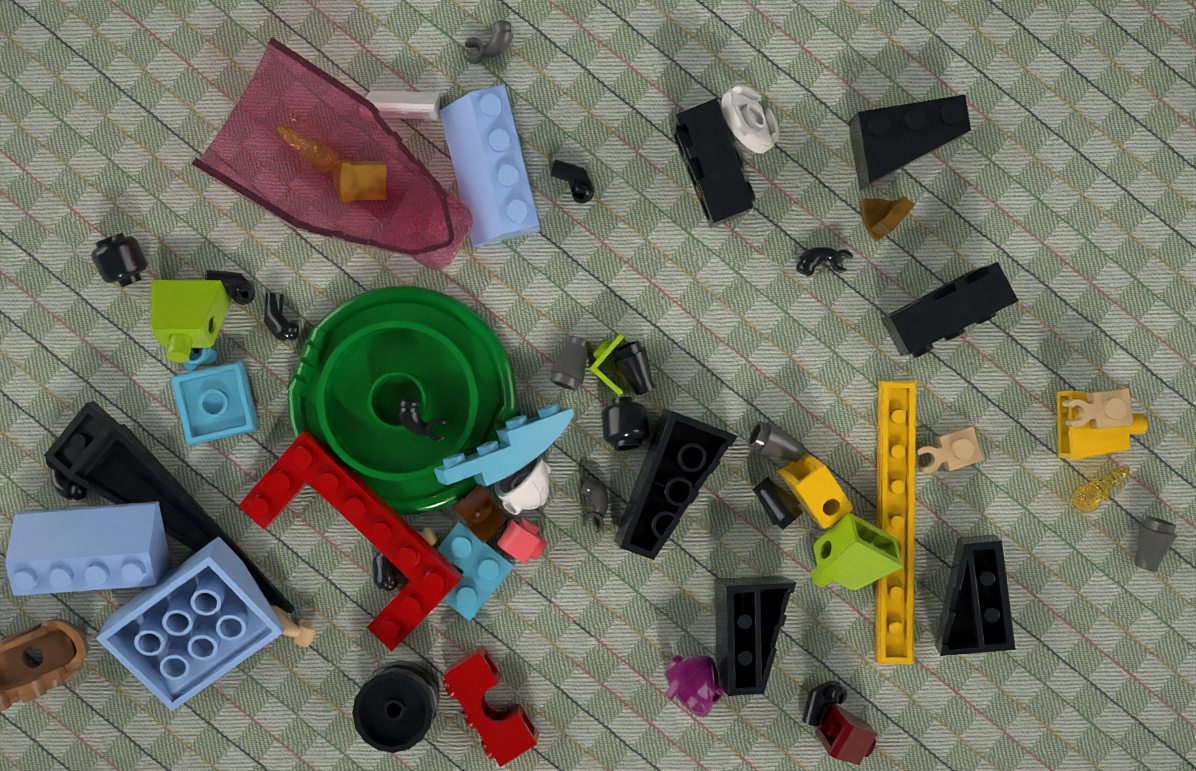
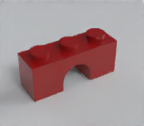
[443,645,539,767]

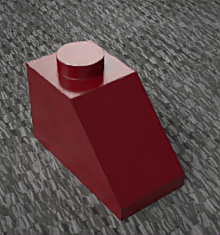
[815,703,877,765]

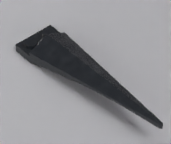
[44,401,295,613]

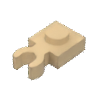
[1062,388,1134,429]
[916,426,984,473]

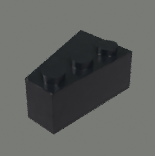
[848,95,971,191]
[671,98,756,228]
[881,262,1019,358]
[935,534,1016,656]
[715,576,797,696]

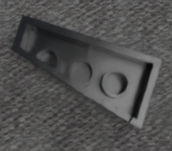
[614,408,738,560]

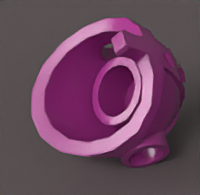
[664,655,724,717]

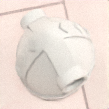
[494,455,551,515]

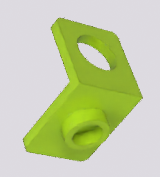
[589,333,625,396]

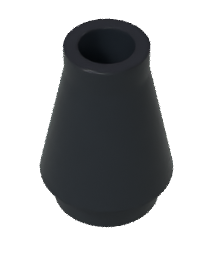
[613,340,655,395]
[752,477,803,530]

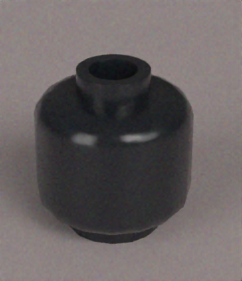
[91,232,148,288]
[601,396,650,451]

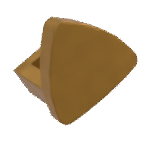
[332,160,387,204]
[860,196,915,241]

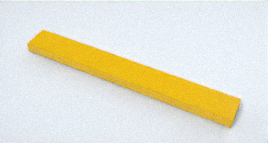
[875,381,916,664]

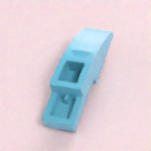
[434,404,574,486]

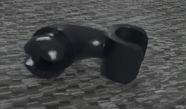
[796,247,853,276]
[398,398,448,441]
[45,458,87,501]

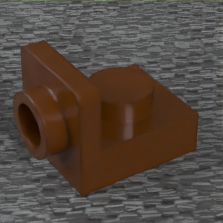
[453,484,508,543]

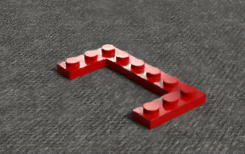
[238,429,464,652]

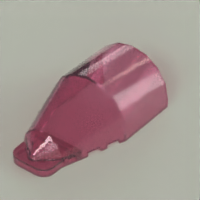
[191,37,473,270]

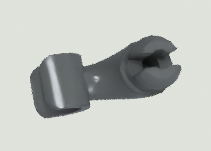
[465,20,513,64]
[580,477,609,533]

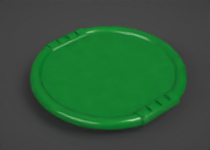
[286,286,518,515]

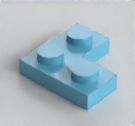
[437,521,515,621]

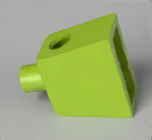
[150,280,231,363]
[810,512,903,590]

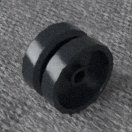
[352,660,440,753]

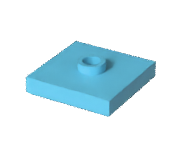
[171,361,260,446]

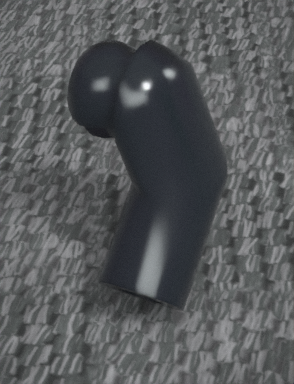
[551,159,594,204]
[205,269,255,305]
[264,293,299,341]
[372,551,399,591]
[802,681,847,726]

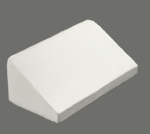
[362,91,440,120]

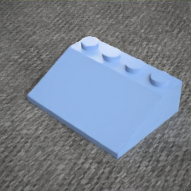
[96,537,284,711]

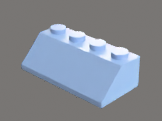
[439,84,541,248]
[5,501,172,596]

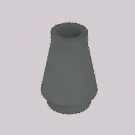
[550,336,591,391]
[748,421,804,463]
[1135,516,1177,572]

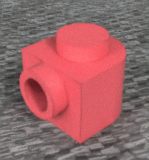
[497,517,548,564]

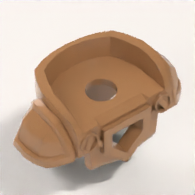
[0,618,89,712]

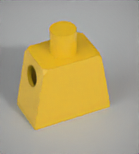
[1057,391,1148,459]
[777,451,853,529]

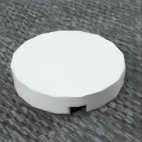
[721,85,779,154]

